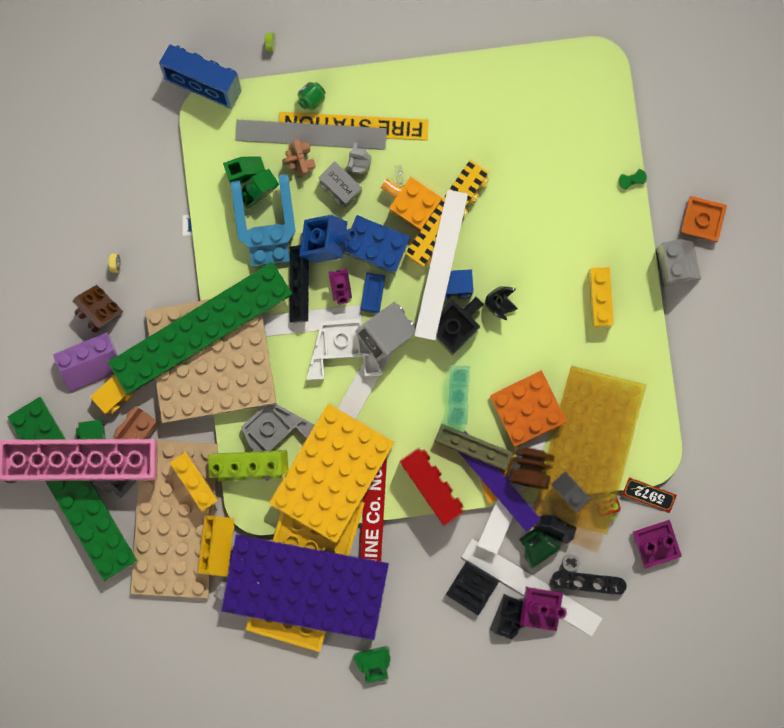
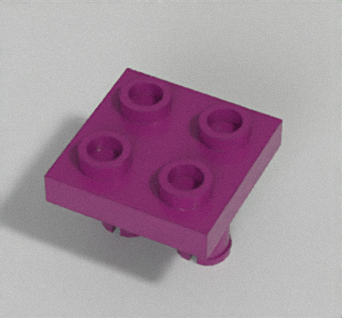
[632,520,682,569]
[520,587,567,631]

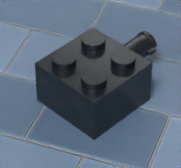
[436,296,484,356]

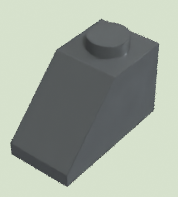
[551,471,592,513]

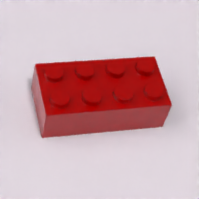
[400,448,464,526]

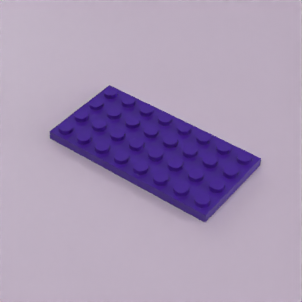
[221,534,389,640]

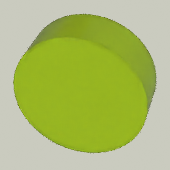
[265,32,275,52]

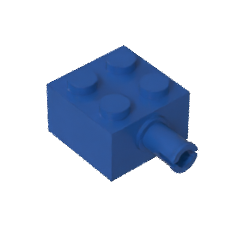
[299,214,357,263]

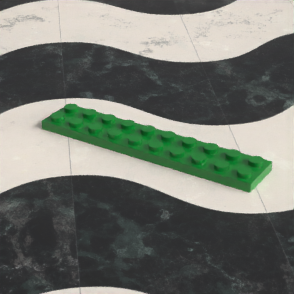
[108,261,293,395]
[7,397,138,581]

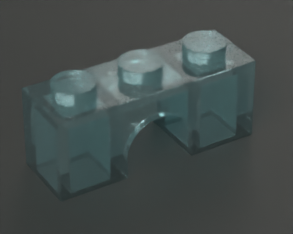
[447,365,470,426]

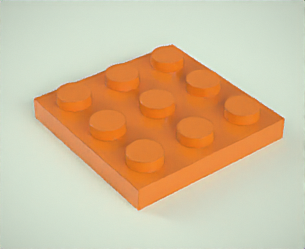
[490,370,567,448]

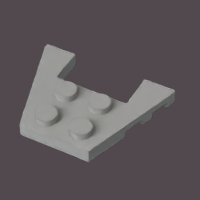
[241,404,315,482]

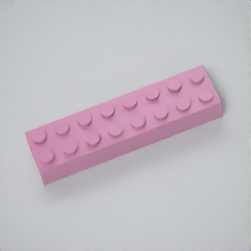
[0,439,158,481]

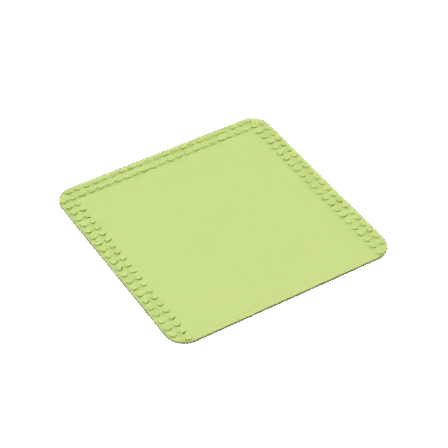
[179,36,683,535]

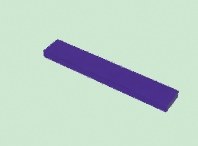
[458,431,541,532]

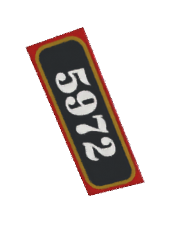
[622,477,677,512]

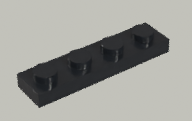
[290,245,309,323]

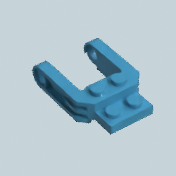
[230,174,296,266]

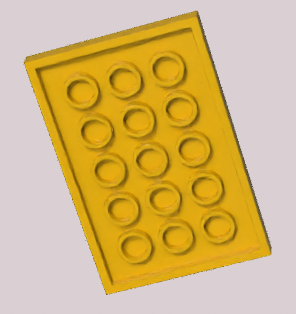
[269,403,395,543]

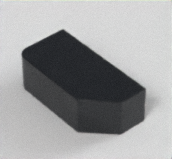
[535,514,577,544]

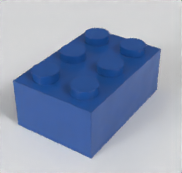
[344,215,410,275]

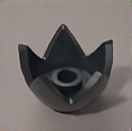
[485,286,518,320]

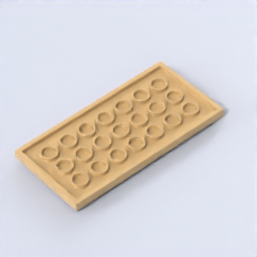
[131,440,218,598]

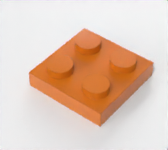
[680,196,727,243]

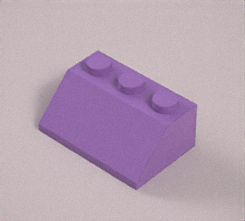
[53,332,118,392]

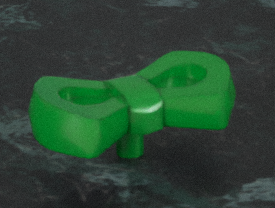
[618,169,647,189]

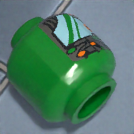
[297,82,326,110]

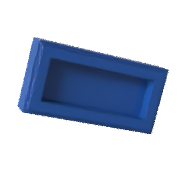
[361,272,385,313]

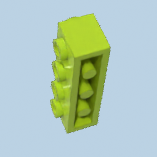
[208,450,289,481]

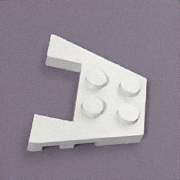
[307,319,382,381]

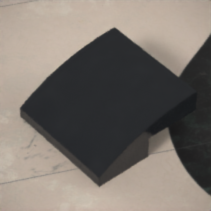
[445,560,499,615]

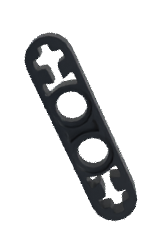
[551,571,627,595]

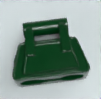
[519,528,561,569]

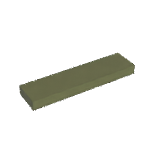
[434,424,513,471]

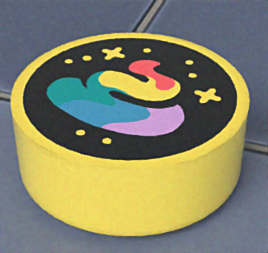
[108,254,121,273]

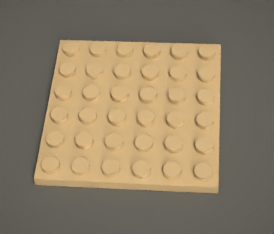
[145,299,277,424]

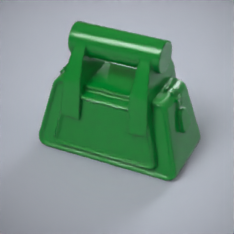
[353,646,391,684]

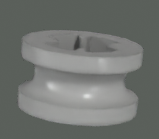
[562,554,580,572]

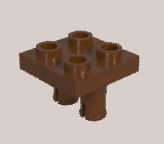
[72,285,123,332]

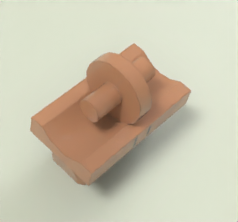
[282,139,316,178]

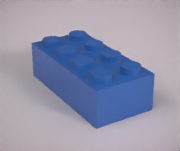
[159,44,242,109]

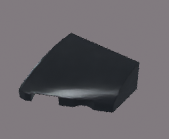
[489,594,525,639]

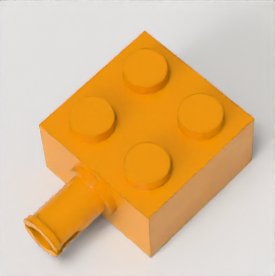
[381,177,442,232]

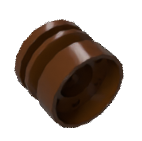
[508,448,555,489]

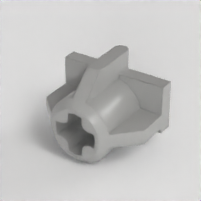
[348,143,372,175]

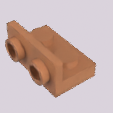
[113,406,159,439]

